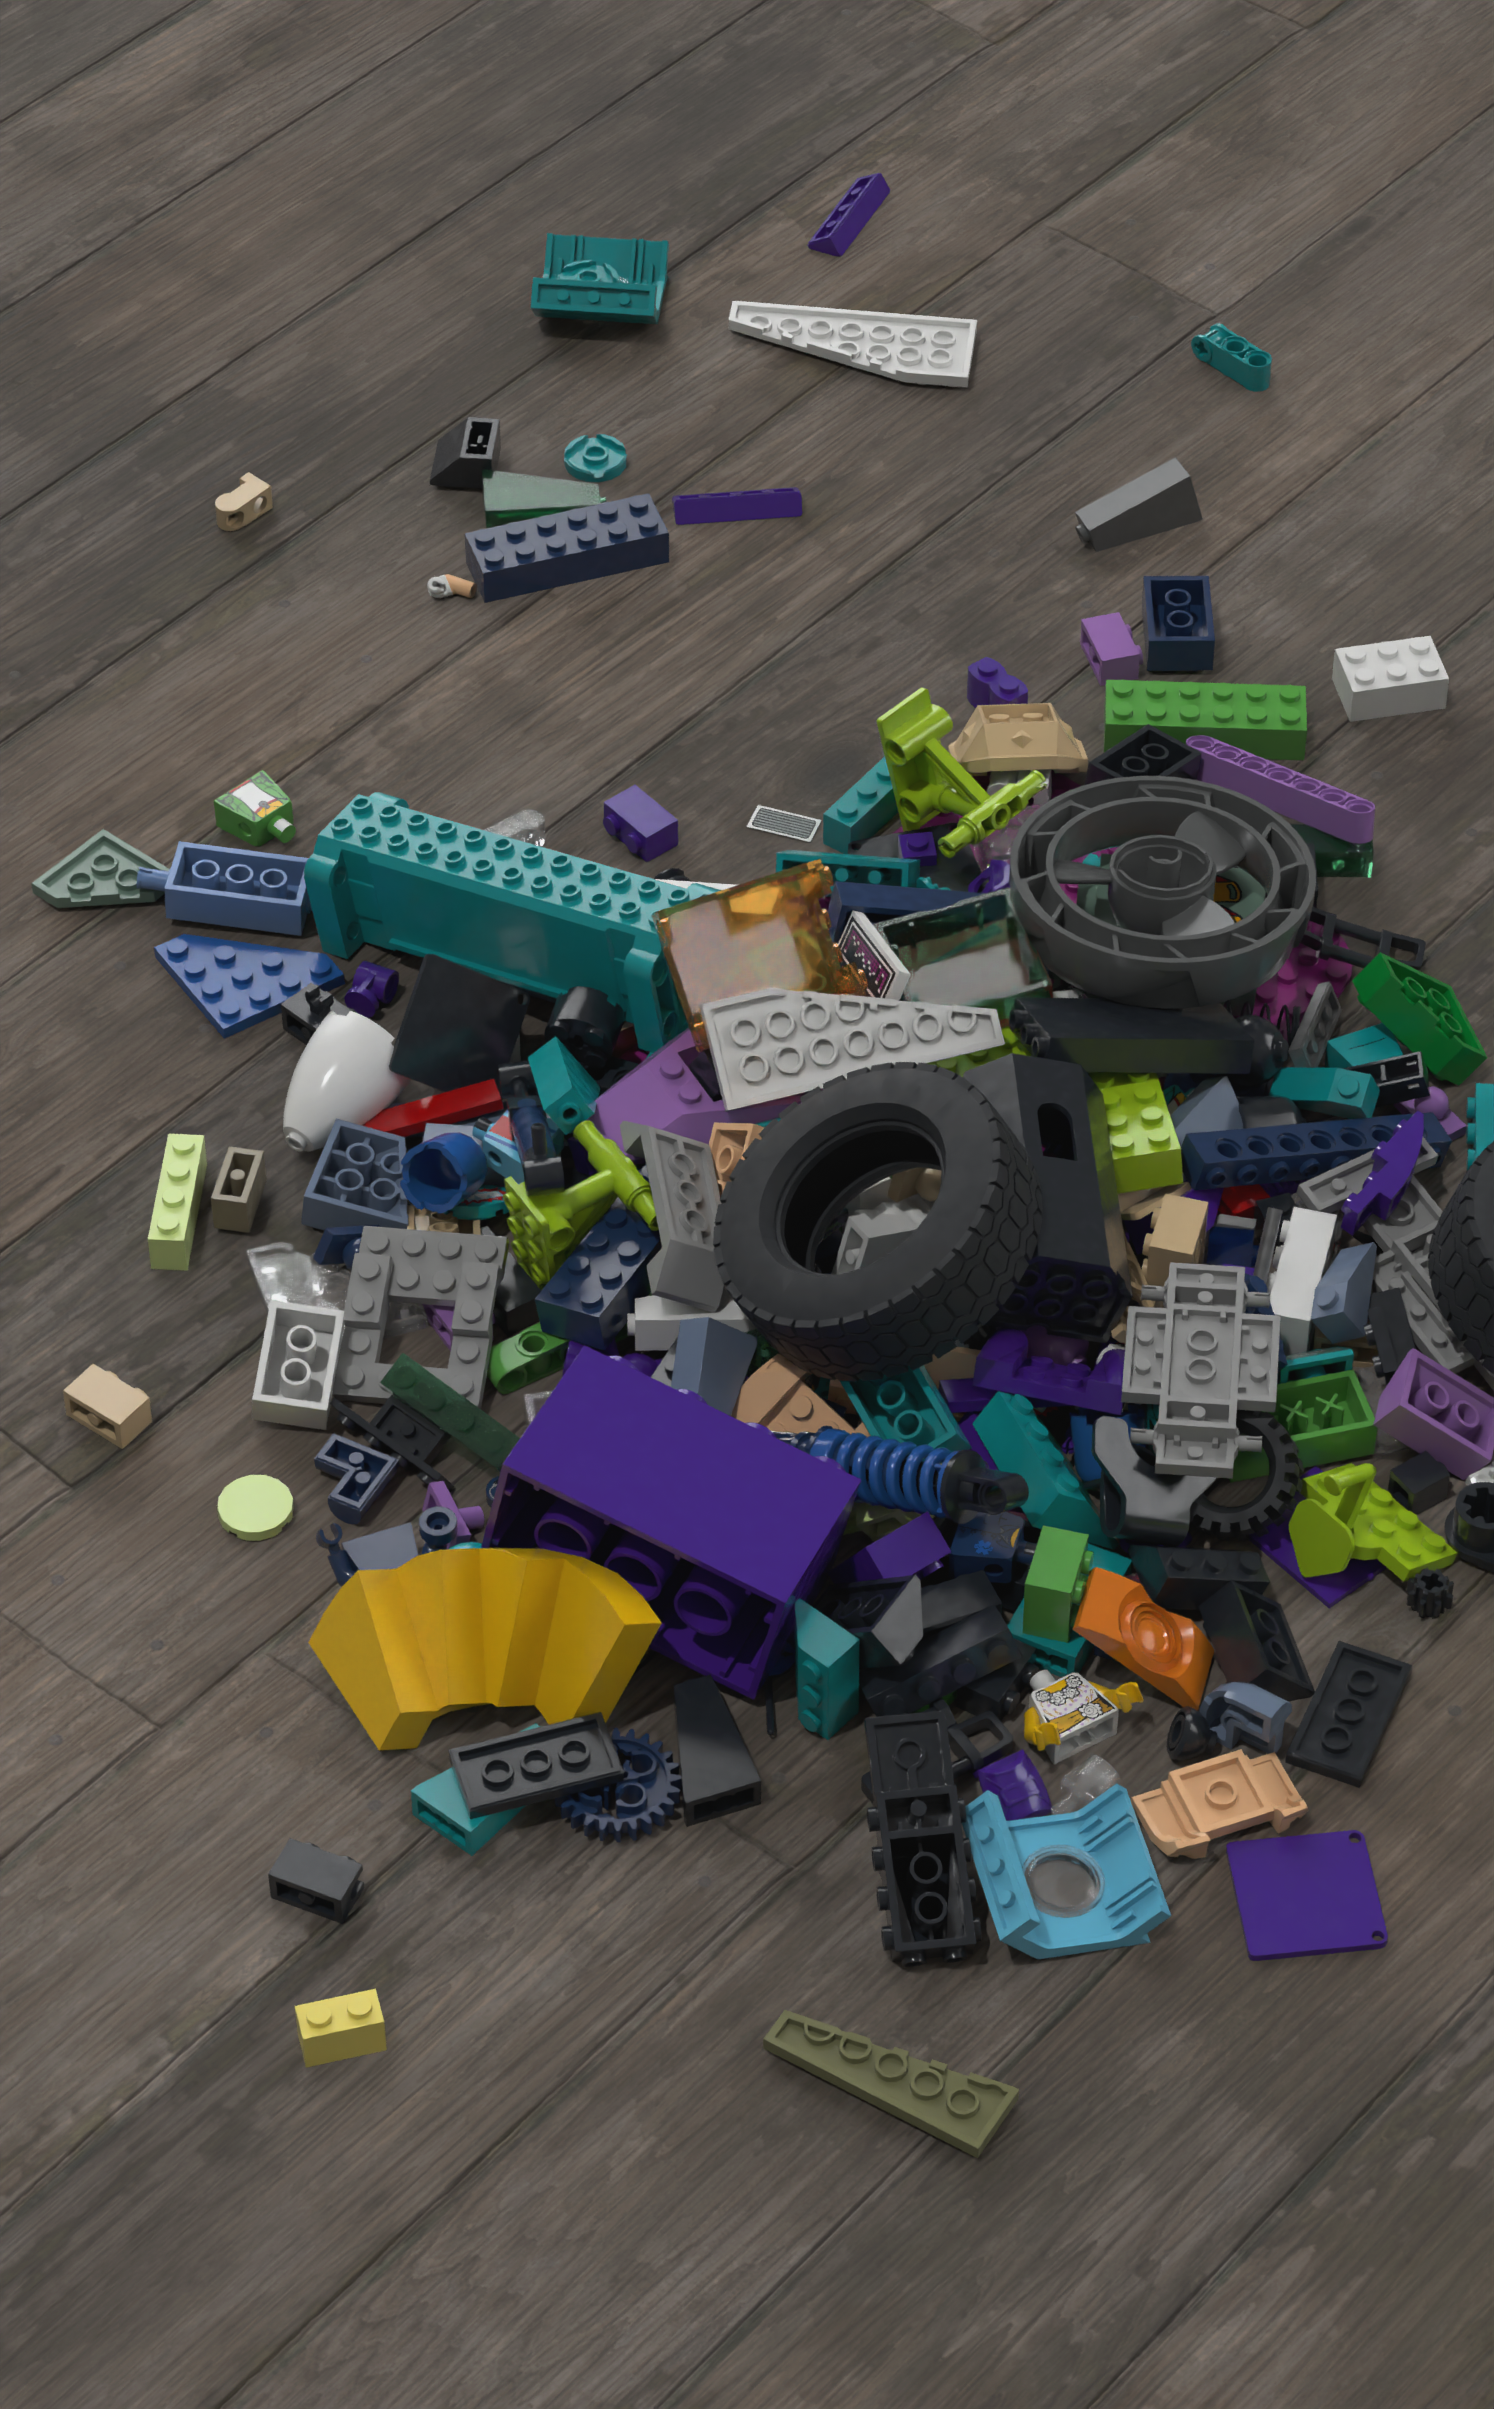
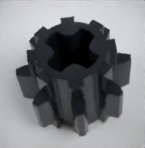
[1406,1568,1454,1619]

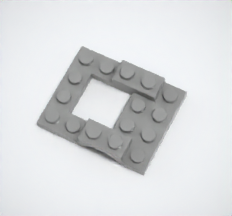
[333,1226,510,1412]

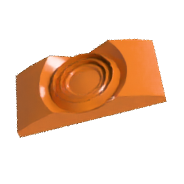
[1073,1567,1214,1710]

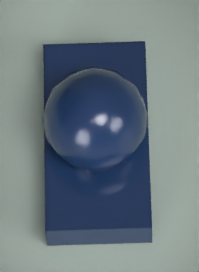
[313,1225,381,1270]

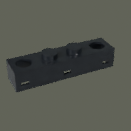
[1300,1051,1430,1123]

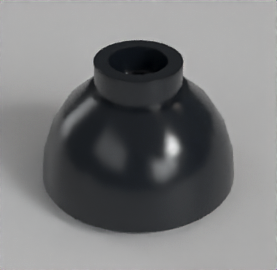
[1166,1706,1217,1761]

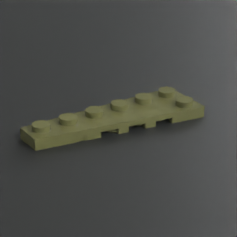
[763,2010,1019,2158]

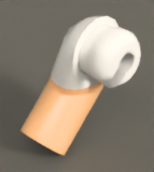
[427,574,477,599]

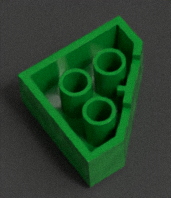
[1352,952,1488,1086]

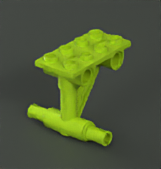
[877,687,1047,858]
[503,1120,659,1290]

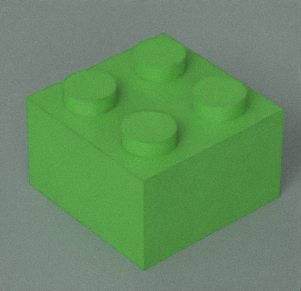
[1023,1525,1094,1643]

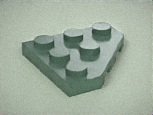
[32,829,170,908]

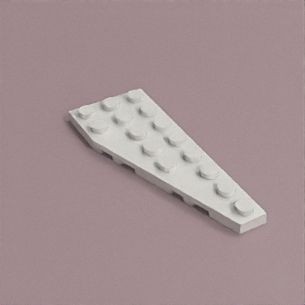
[729,301,977,387]
[699,988,1005,1112]

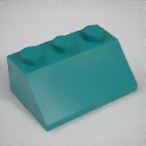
[795,1599,860,1740]

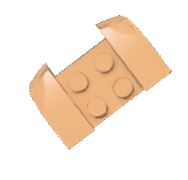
[731,1354,871,1437]
[1131,1749,1308,1859]

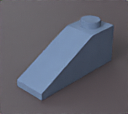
[1311,1242,1377,1344]

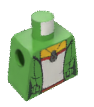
[214,770,296,847]

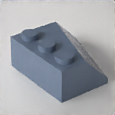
[301,1119,408,1230]

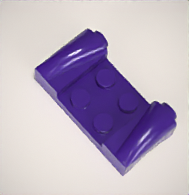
[972,1328,1125,1415]

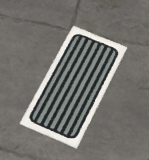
[747,805,821,842]

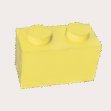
[295,1989,387,2068]

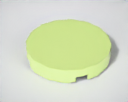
[217,1475,294,1541]

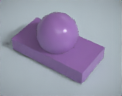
[1393,1086,1467,1141]

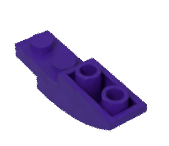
[1341,1110,1424,1236]

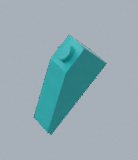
[1269,1067,1380,1119]

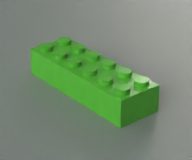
[1104,679,1307,760]

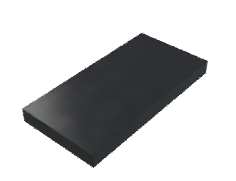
[1285,1641,1412,1788]
[448,1712,624,1819]

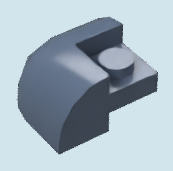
[1200,1681,1292,1754]

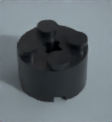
[544,986,625,1069]

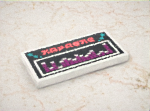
[826,910,911,1001]

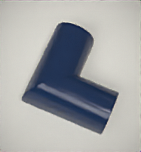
[314,1433,399,1524]

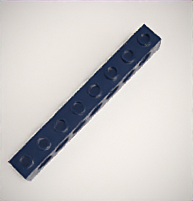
[1181,1112,1452,1190]

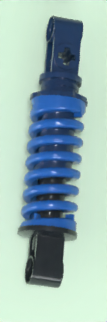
[772,1426,1029,1524]

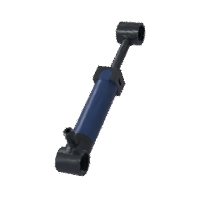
[497,1061,565,1197]

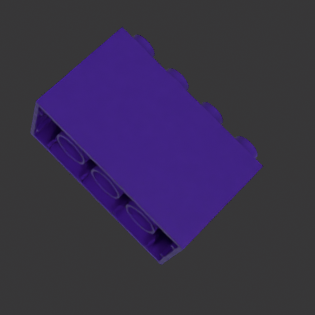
[481,1345,861,1700]

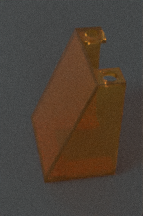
[651,859,868,1053]

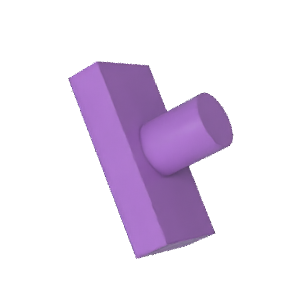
[422,1481,484,1549]

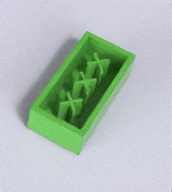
[1229,1369,1377,1483]

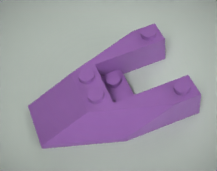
[587,1018,823,1165]

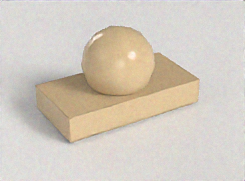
[887,1168,941,1203]

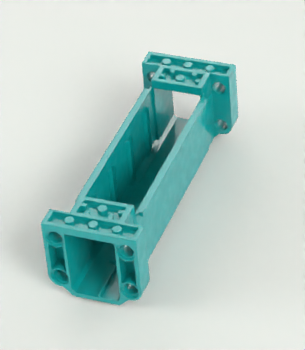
[304,792,742,1053]

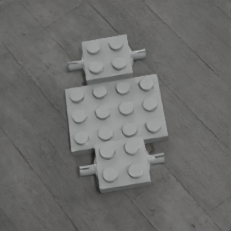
[1121,1262,1281,1479]

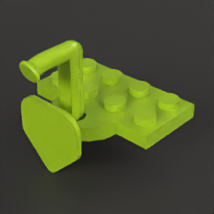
[1289,1463,1458,1582]

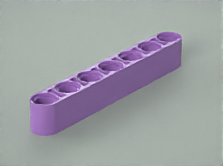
[1186,735,1375,844]

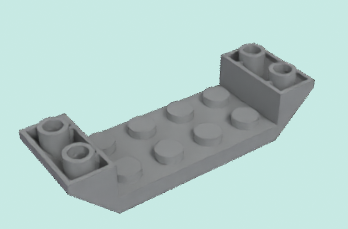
[620,1121,725,1312]

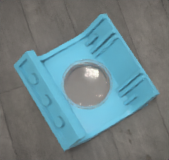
[962,1783,1171,1959]

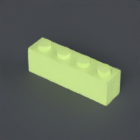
[148,1134,207,1271]

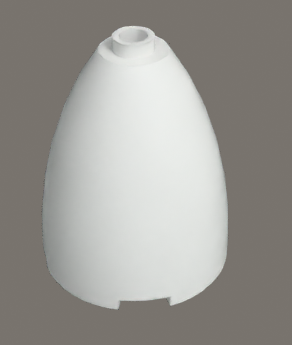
[283,1011,411,1152]

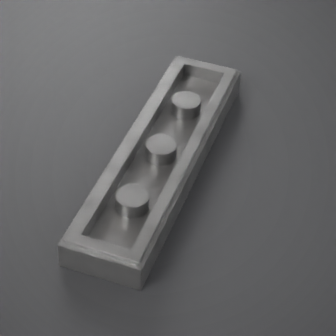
[1288,982,1342,1068]

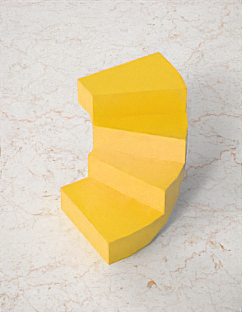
[308,1548,662,1751]

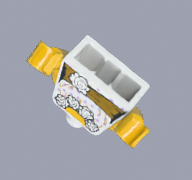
[1024,1670,1144,1764]

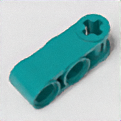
[1191,323,1272,392]

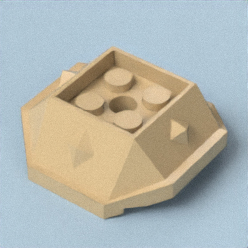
[948,703,1088,776]

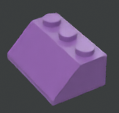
[1373,1348,1494,1480]

